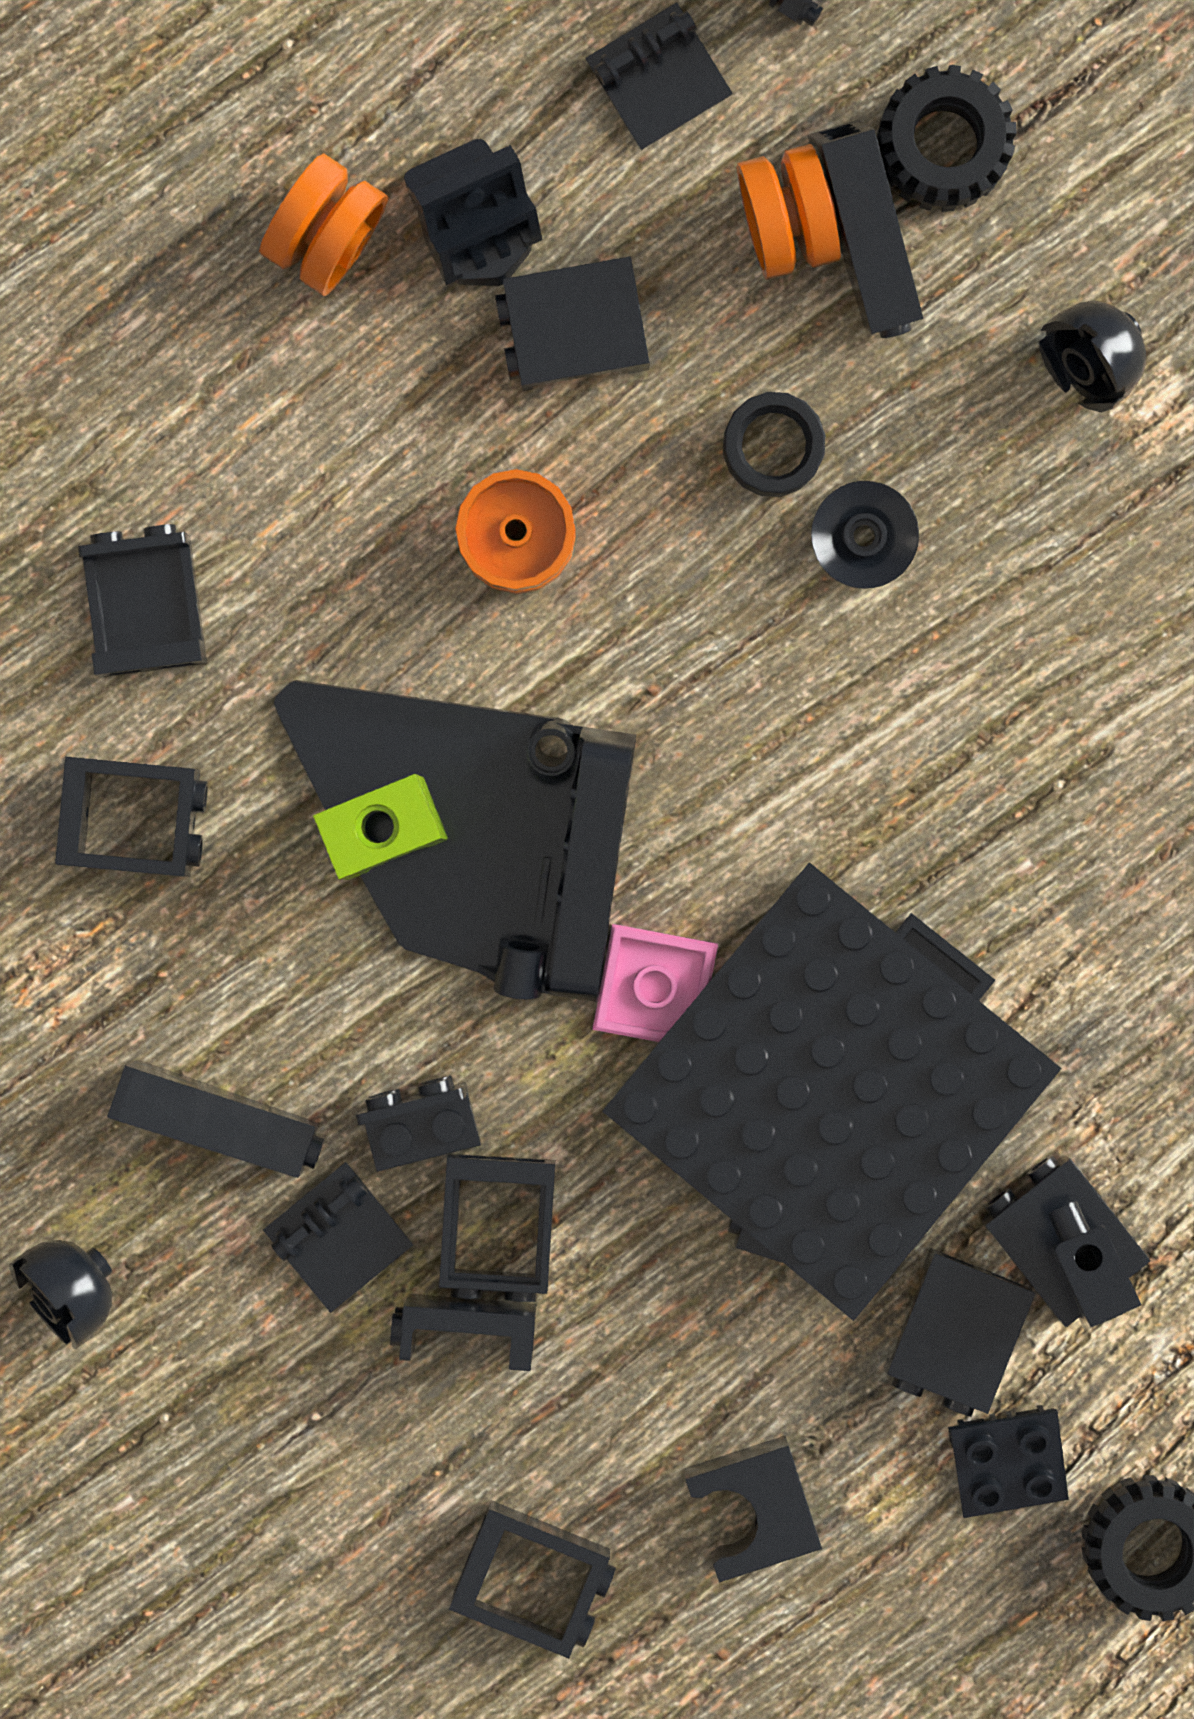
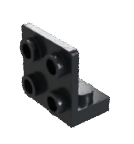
[356,1075,482,1172]

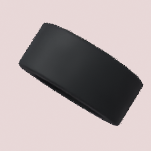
[723,392,826,497]

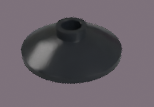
[811,481,919,589]

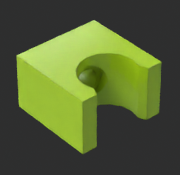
[313,774,449,880]

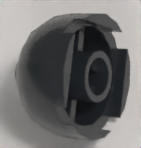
[1039,301,1146,413]
[9,1240,112,1349]

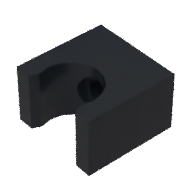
[684,1435,822,1583]

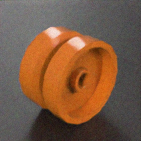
[737,144,841,280]
[259,153,388,296]
[455,469,576,594]

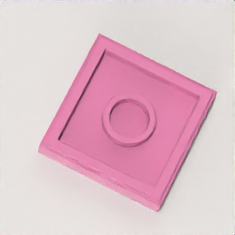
[593,924,718,1042]

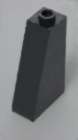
[807,120,924,338]
[107,1060,325,1178]

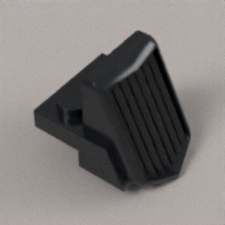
[404,139,542,286]

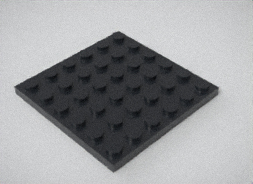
[602,862,1062,1321]

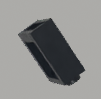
[55,756,208,877]
[439,1153,556,1302]
[449,1500,616,1659]

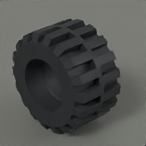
[877,65,1017,212]
[1081,1475,1194,1621]

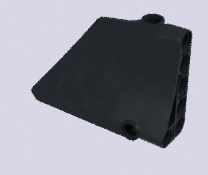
[274,680,636,1002]

